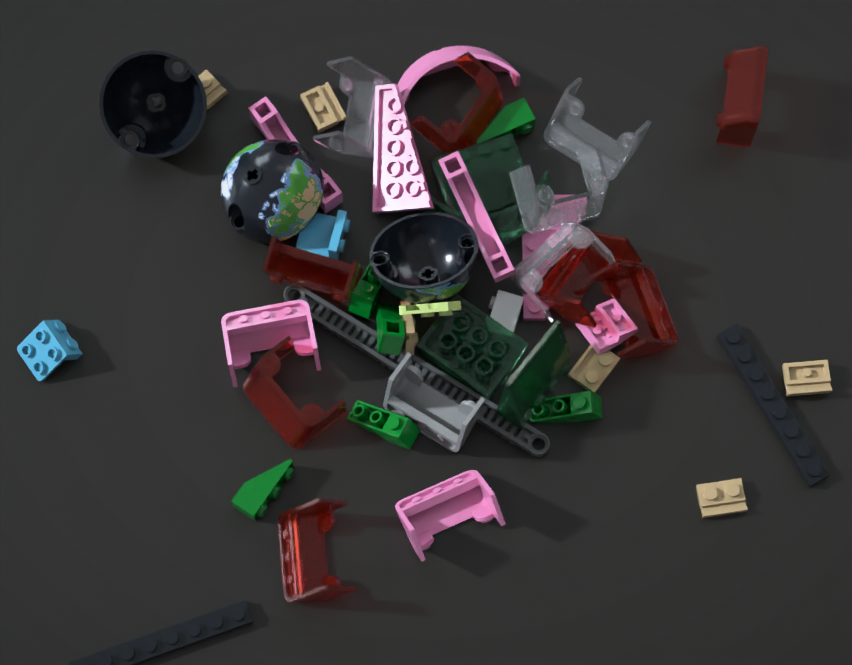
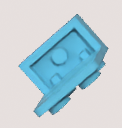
[296,210,351,261]
[17,320,83,381]

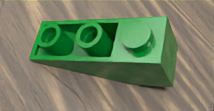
[476,98,536,153]
[348,263,384,319]
[376,303,405,355]
[529,391,602,423]
[347,400,420,450]
[231,459,295,521]

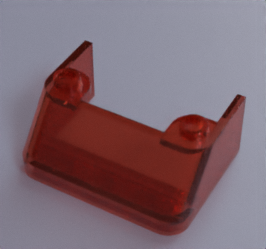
[716,45,768,148]
[409,52,503,158]
[535,230,642,327]
[262,236,363,303]
[589,261,679,358]
[243,336,347,449]
[278,498,356,602]

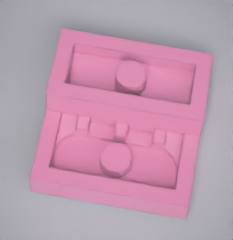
[575,298,638,355]

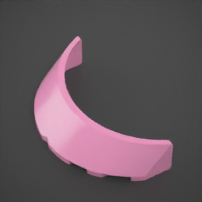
[398,46,520,105]

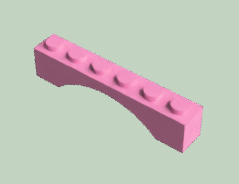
[248,96,343,214]
[438,151,516,283]

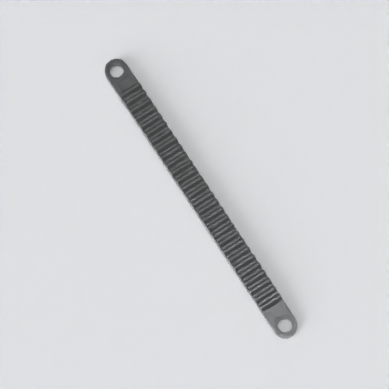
[283,284,550,457]

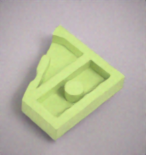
[399,301,461,317]

